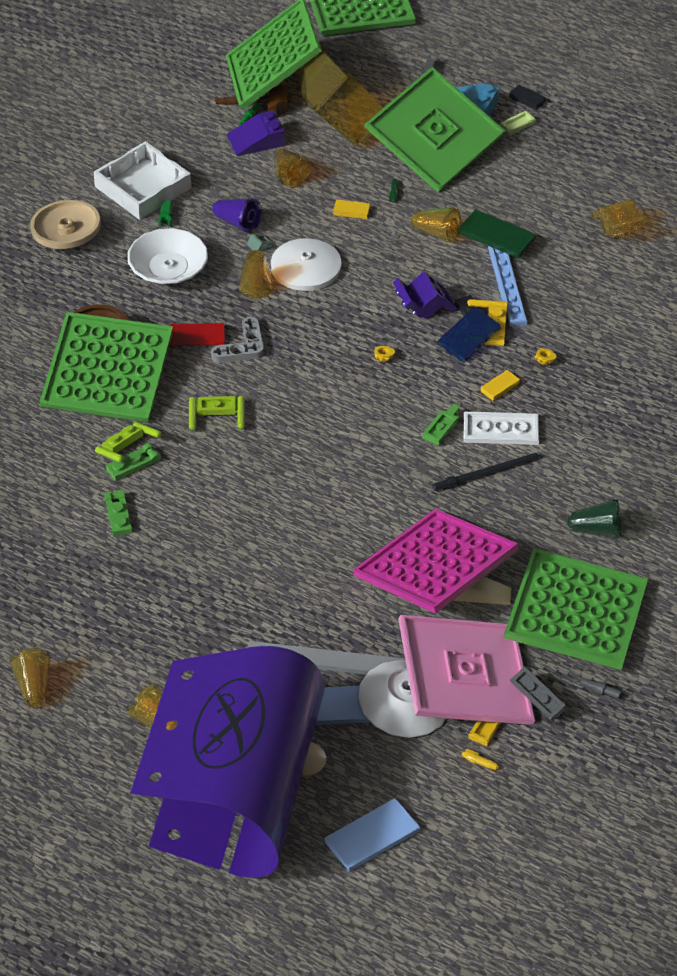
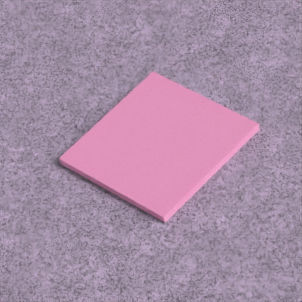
[399,615,535,725]

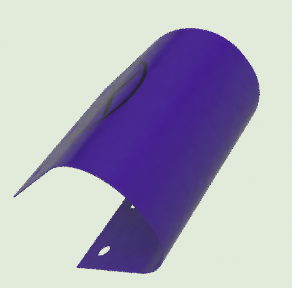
[130,646,325,878]

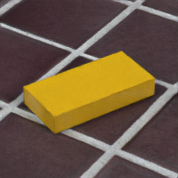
[333,199,370,219]
[481,370,520,401]
[468,721,502,746]

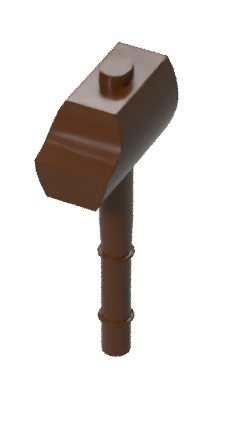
[215,84,292,117]

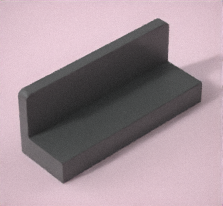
[510,666,570,722]

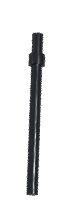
[432,452,538,491]

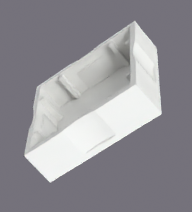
[94,141,191,220]

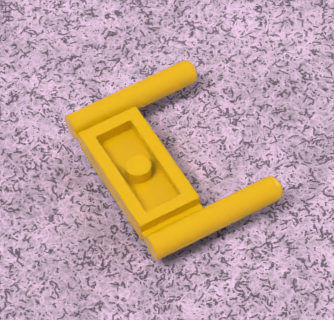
[464,299,507,346]

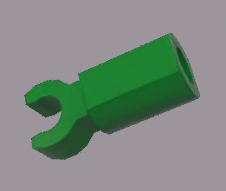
[158,200,173,227]

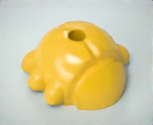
[374,346,395,362]
[534,348,556,365]

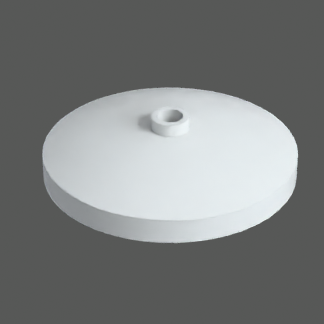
[271,238,341,291]

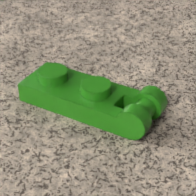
[106,443,161,481]
[104,489,132,536]

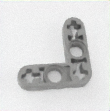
[211,317,263,363]

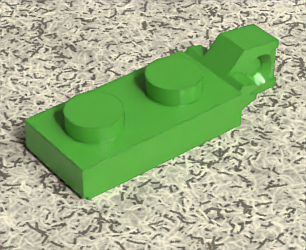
[423,403,460,446]

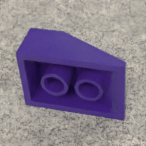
[227,111,285,156]

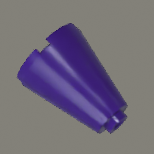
[212,198,262,233]

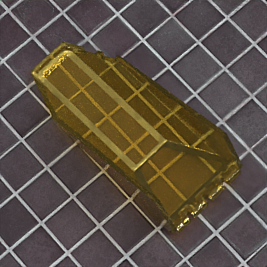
[300,43,383,147]

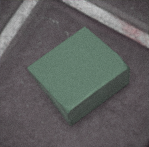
[247,234,274,253]

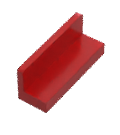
[170,323,225,346]

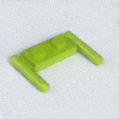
[189,396,245,430]
[95,422,162,463]

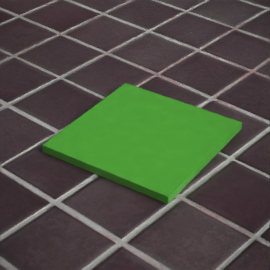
[364,67,506,192]

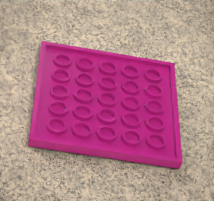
[353,509,519,614]

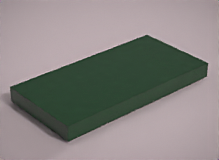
[458,209,536,259]

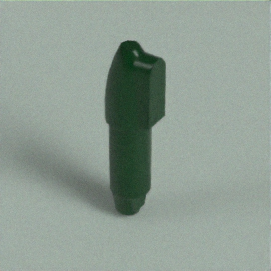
[389,179,398,203]

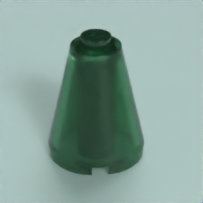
[568,499,622,538]

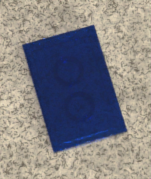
[437,306,501,363]

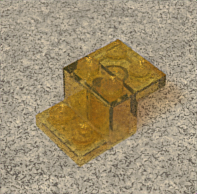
[591,198,649,238]

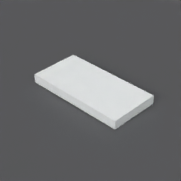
[464,412,539,445]

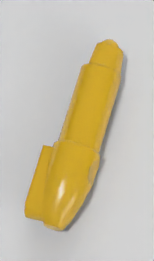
[462,749,499,770]

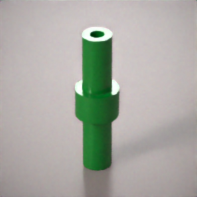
[239,102,261,125]

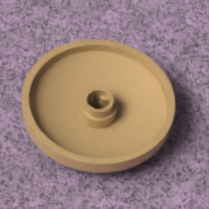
[30,200,101,249]

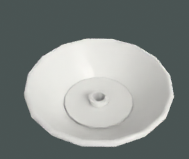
[128,228,208,284]
[358,660,447,738]

